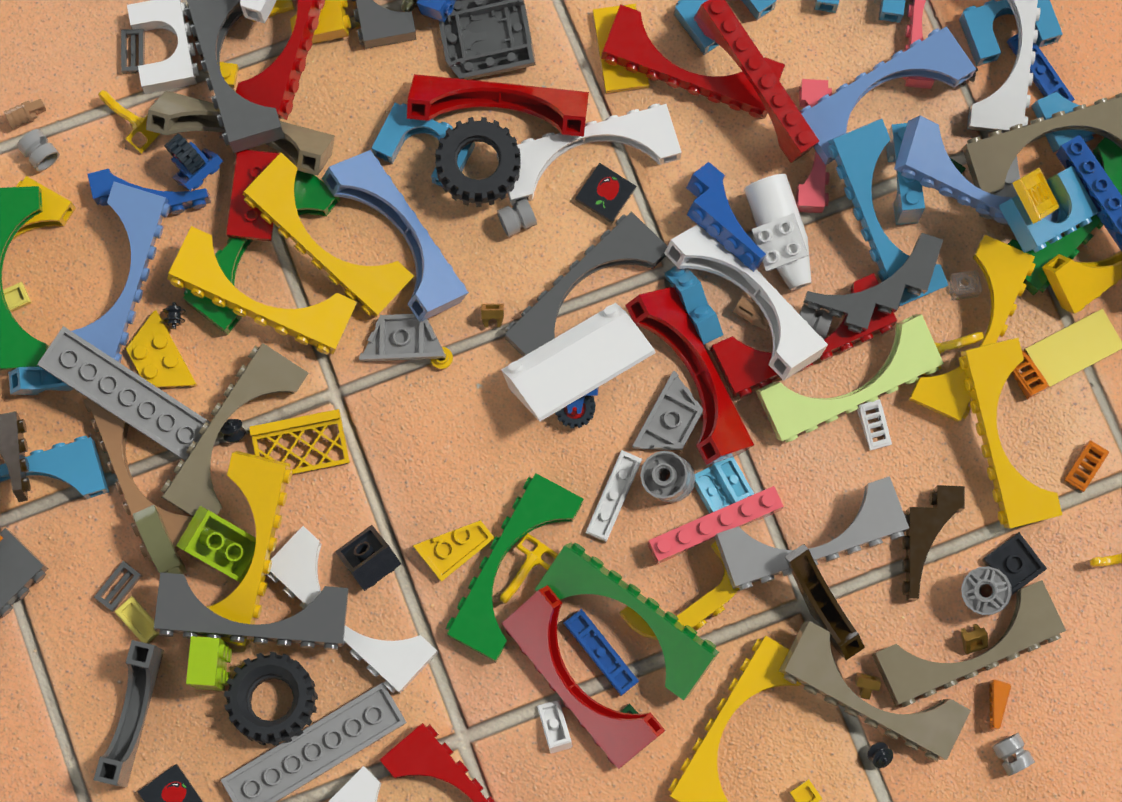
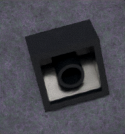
[335,525,401,591]

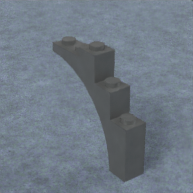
[803,233,943,333]

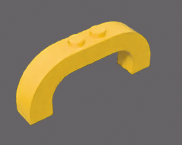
[620,541,739,640]

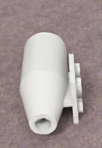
[744,174,812,290]

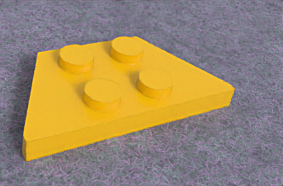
[126,310,197,388]

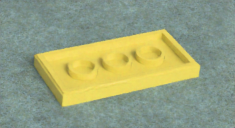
[1025,309,1122,387]

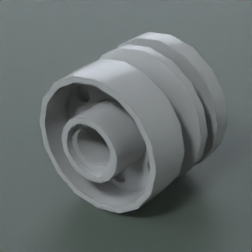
[640,451,696,503]
[961,566,1012,615]

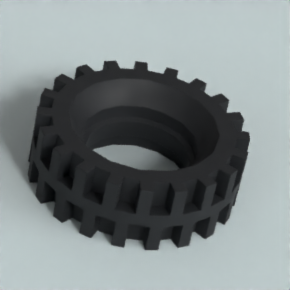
[435,117,521,207]
[224,652,318,746]

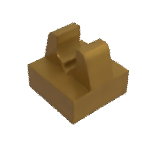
[481,304,504,328]
[961,624,988,655]
[855,672,881,700]

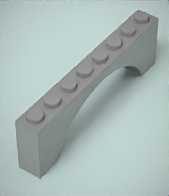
[714,476,909,591]

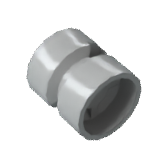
[17,129,60,171]
[497,198,537,237]
[799,303,833,340]
[992,733,1035,776]

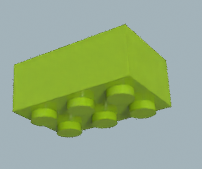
[176,506,256,583]
[186,636,232,691]

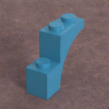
[664,266,723,345]
[8,367,73,395]

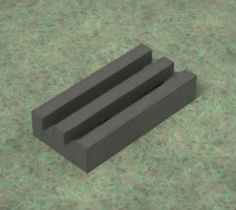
[121,29,145,74]
[94,561,142,612]

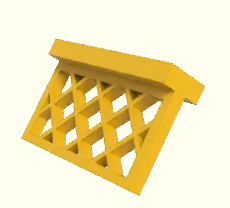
[249,409,350,474]

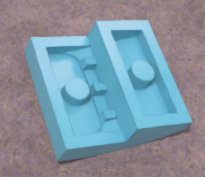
[694,457,754,514]

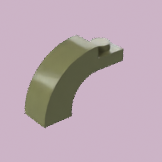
[133,505,187,574]

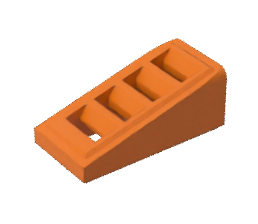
[1011,350,1050,399]
[1064,440,1109,492]
[989,679,1011,731]

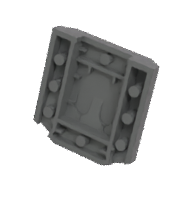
[438,0,536,80]

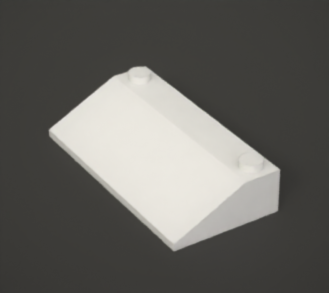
[501,303,655,421]

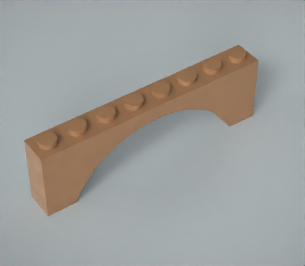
[83,371,193,561]

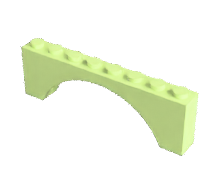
[756,314,944,443]

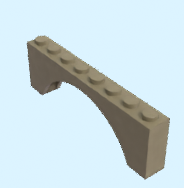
[146,91,335,176]
[962,93,1122,194]
[161,343,309,517]
[872,580,1066,707]
[779,621,971,762]

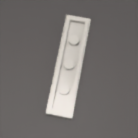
[586,450,642,542]

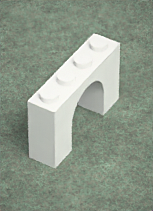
[127,0,199,94]

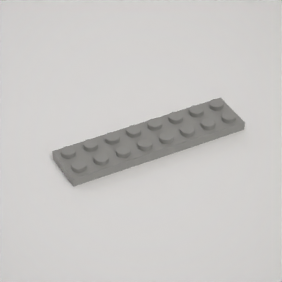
[37,326,210,461]
[221,683,407,802]

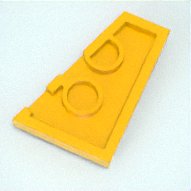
[412,520,495,582]

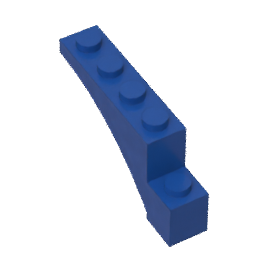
[686,162,766,272]
[87,168,211,214]

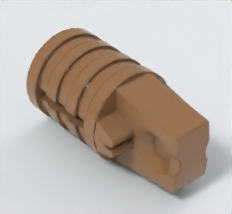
[4,99,46,129]
[732,296,770,330]

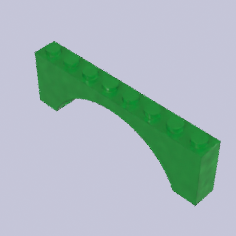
[1008,138,1122,296]
[183,170,340,335]
[0,186,49,370]
[446,473,584,662]
[535,543,720,701]

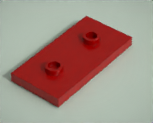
[226,150,280,241]

